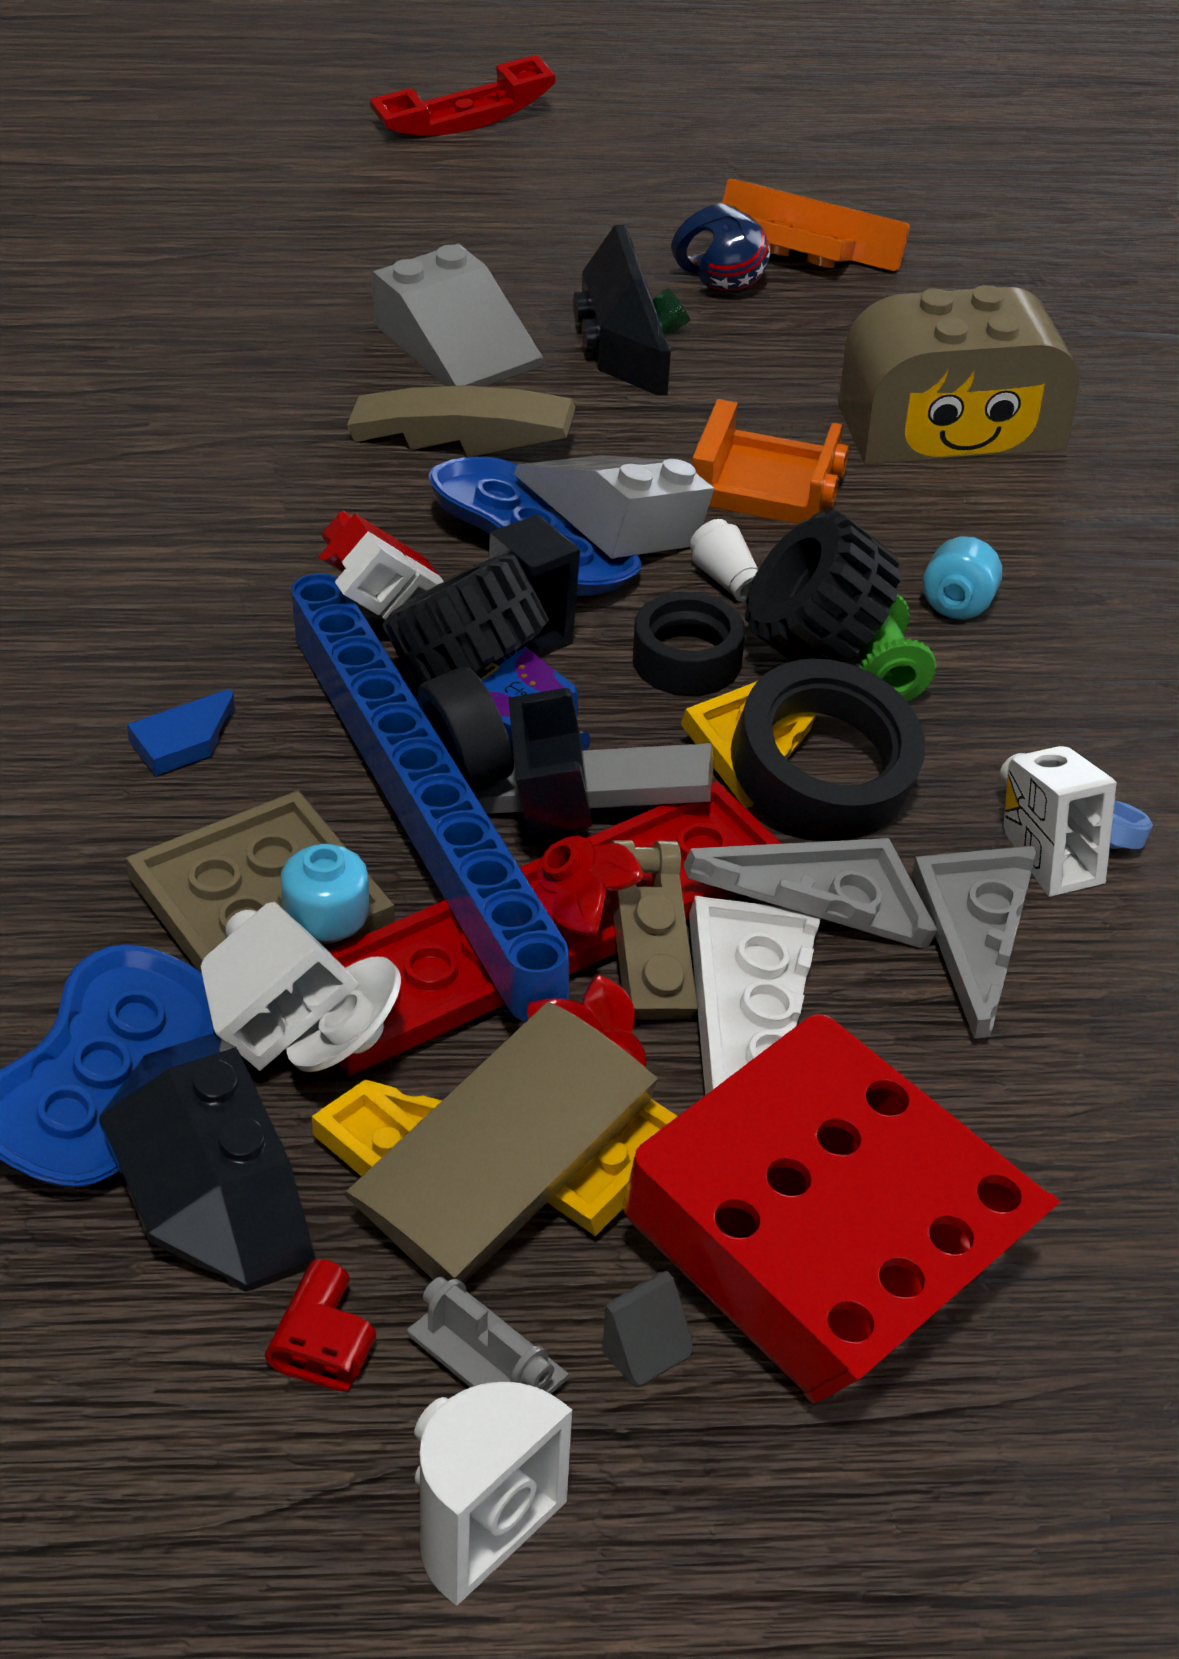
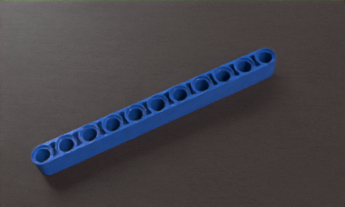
[291,573,569,1022]

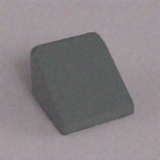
[602,1270,693,1387]

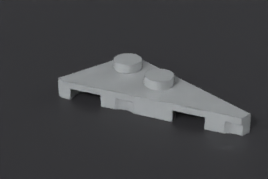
[683,838,938,948]
[912,846,1036,1039]

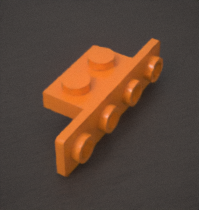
[722,179,910,271]

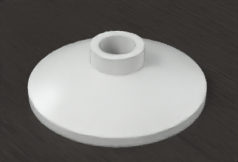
[286,956,401,1072]

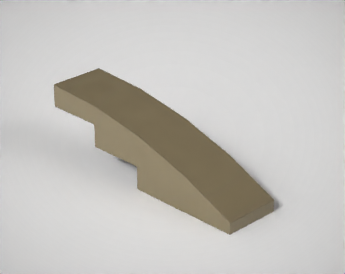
[347,385,576,457]

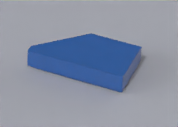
[127,688,235,776]

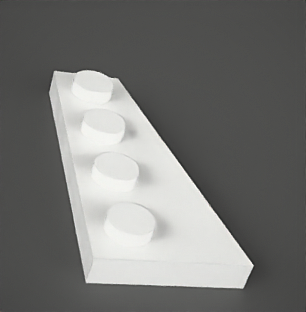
[689,896,820,1095]

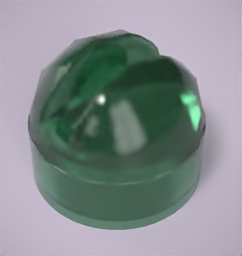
[652,288,691,333]

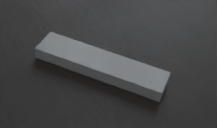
[473,743,714,814]

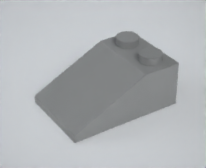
[373,243,543,387]
[514,455,714,558]

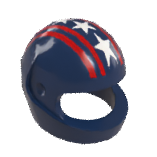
[671,204,770,293]

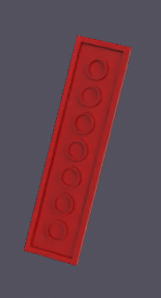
[329,781,782,1077]

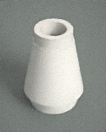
[690,519,758,602]

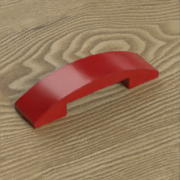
[370,54,556,136]

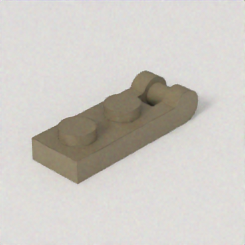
[610,840,698,1020]

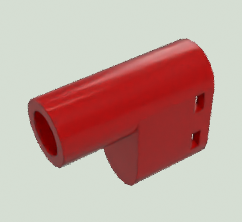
[265,1259,377,1391]

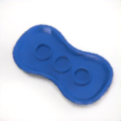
[429,457,641,596]
[0,944,217,1188]

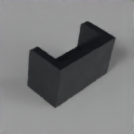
[489,514,580,657]
[508,688,592,837]

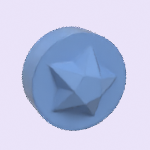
[1110,800,1153,849]

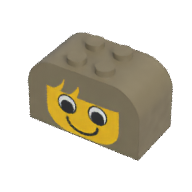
[838,285,1080,465]

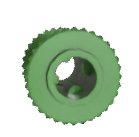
[856,594,937,702]

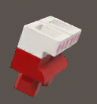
[318,511,444,619]

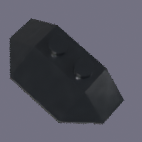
[573,224,671,396]
[99,1034,316,1292]

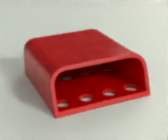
[623,1014,1061,1404]

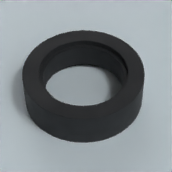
[731,659,925,839]

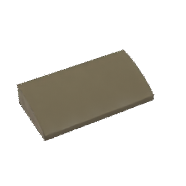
[346,1001,658,1284]

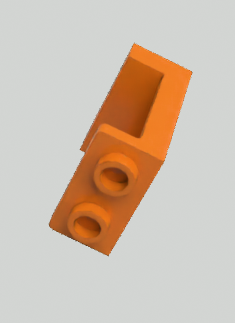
[692,399,849,524]

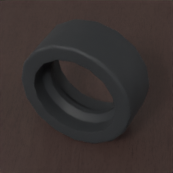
[633,592,745,696]
[417,667,514,792]

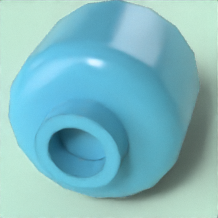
[923,536,1002,620]
[280,844,369,944]

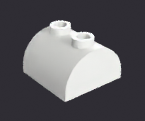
[414,1382,572,1606]

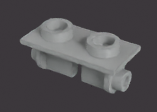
[406,1277,569,1394]

